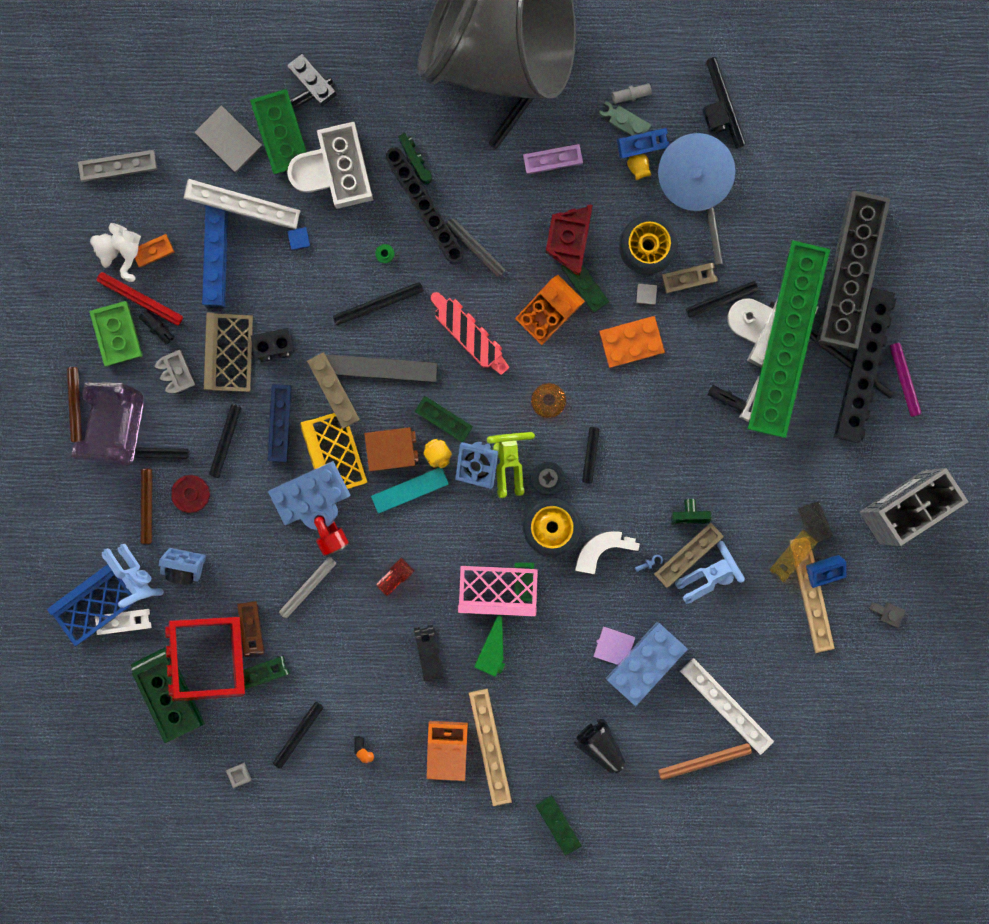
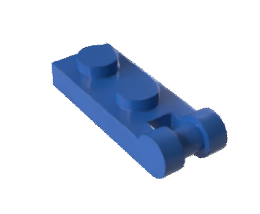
[616,128,670,158]

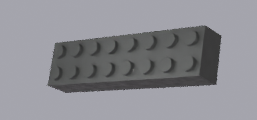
[816,190,890,351]

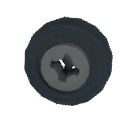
[531,461,565,495]

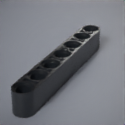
[386,147,463,265]

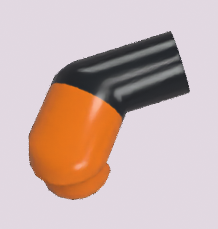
[354,737,374,763]

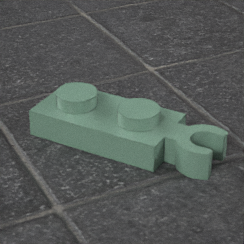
[599,102,651,136]

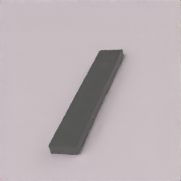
[325,354,438,382]

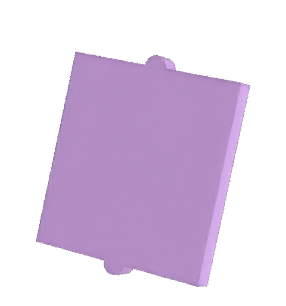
[593,626,635,665]

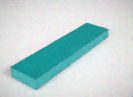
[371,468,449,514]

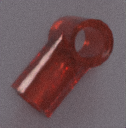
[376,557,415,596]

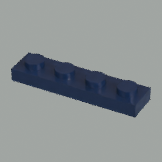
[268,384,292,462]

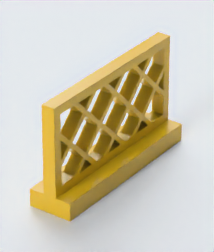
[300,413,367,489]

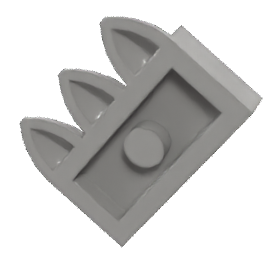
[155,350,196,393]

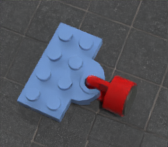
[268,461,350,556]

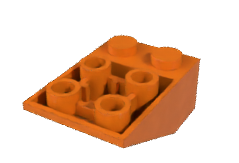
[515,275,585,345]
[427,721,468,781]

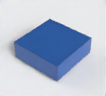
[287,227,311,251]

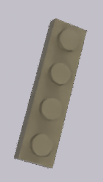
[307,352,360,429]
[654,523,724,589]

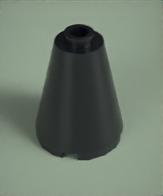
[574,719,625,773]

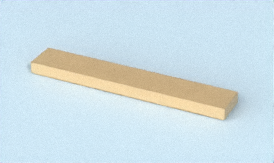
[789,536,835,653]
[469,688,512,806]

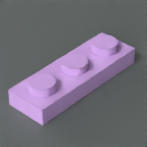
[523,144,583,175]

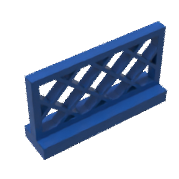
[47,564,139,646]

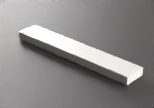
[183,179,300,230]
[680,658,774,755]

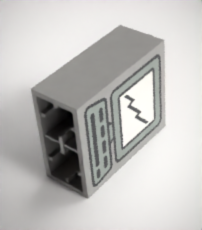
[859,468,968,546]

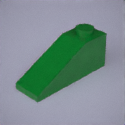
[474,615,505,677]

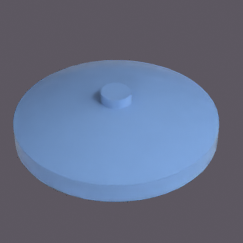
[658,133,735,211]

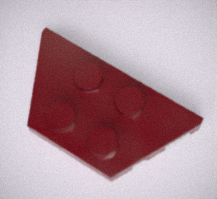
[545,204,593,276]

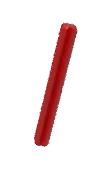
[96,272,183,326]

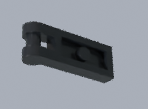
[414,625,443,681]

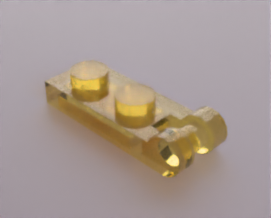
[769,530,818,582]

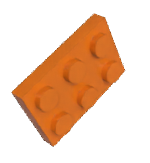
[599,316,665,368]

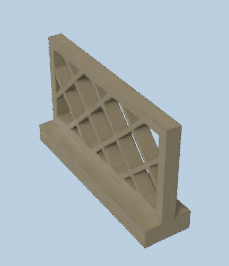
[204,312,253,392]

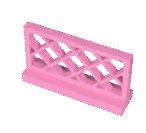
[458,566,538,616]

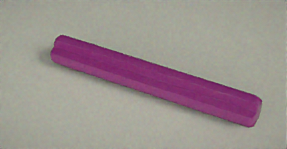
[890,343,921,417]

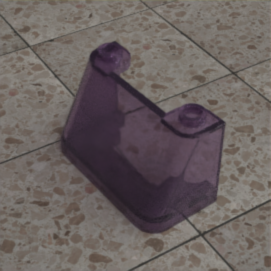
[71,383,144,466]

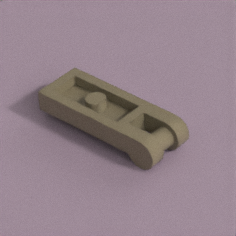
[662,263,718,294]

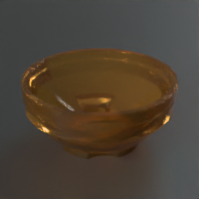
[531,383,566,418]

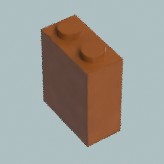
[364,427,419,472]

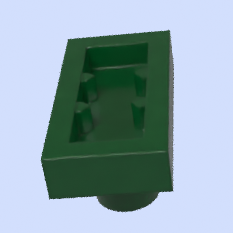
[671,499,711,524]

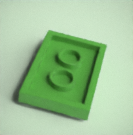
[89,301,143,367]

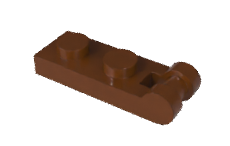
[237,601,265,657]

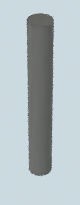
[706,207,723,265]

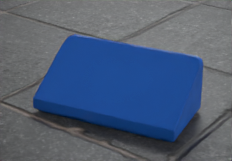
[806,555,846,588]

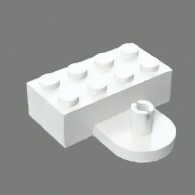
[287,122,373,209]
[728,299,818,368]

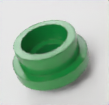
[375,244,394,264]

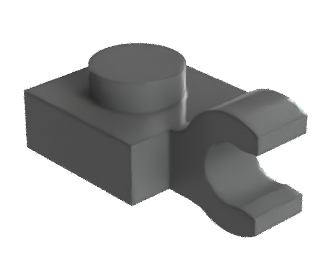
[869,602,906,628]

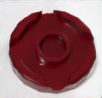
[171,475,210,513]

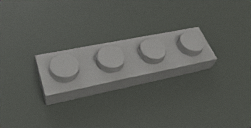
[78,150,158,182]

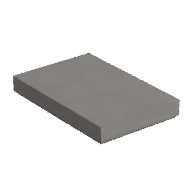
[195,105,263,173]

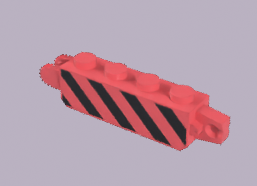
[430,292,509,375]

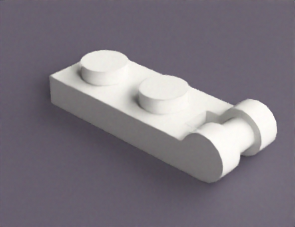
[95,609,152,635]

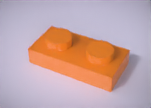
[135,234,175,268]

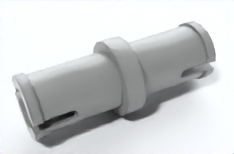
[612,83,652,104]

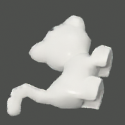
[90,223,141,282]

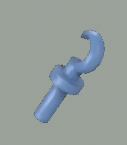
[635,555,663,572]

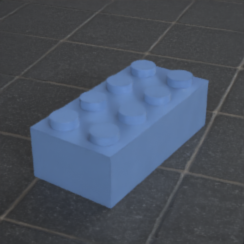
[606,622,688,706]

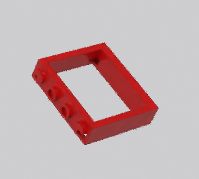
[165,617,245,701]

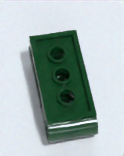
[131,647,205,743]

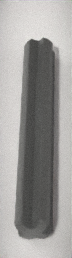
[447,218,505,277]

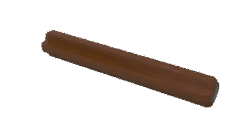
[67,367,82,443]
[141,469,152,544]

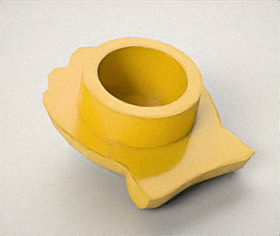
[627,153,651,180]

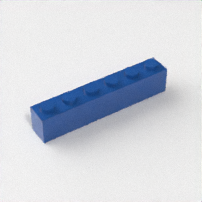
[202,205,228,308]

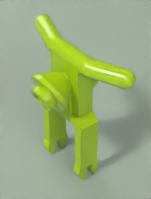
[487,432,535,498]

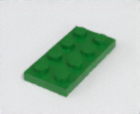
[250,89,307,175]

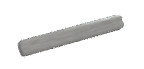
[279,557,336,618]

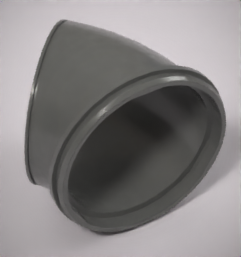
[417,0,576,99]

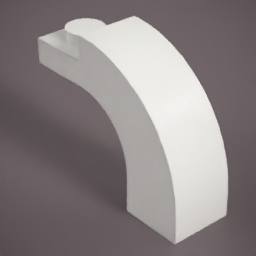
[575,531,640,574]

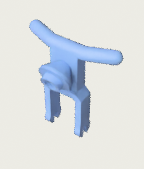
[675,541,745,604]
[102,544,164,608]

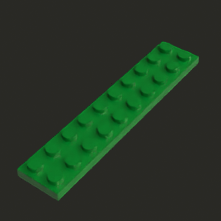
[747,240,830,438]

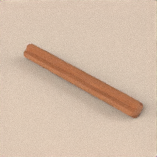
[659,743,752,780]

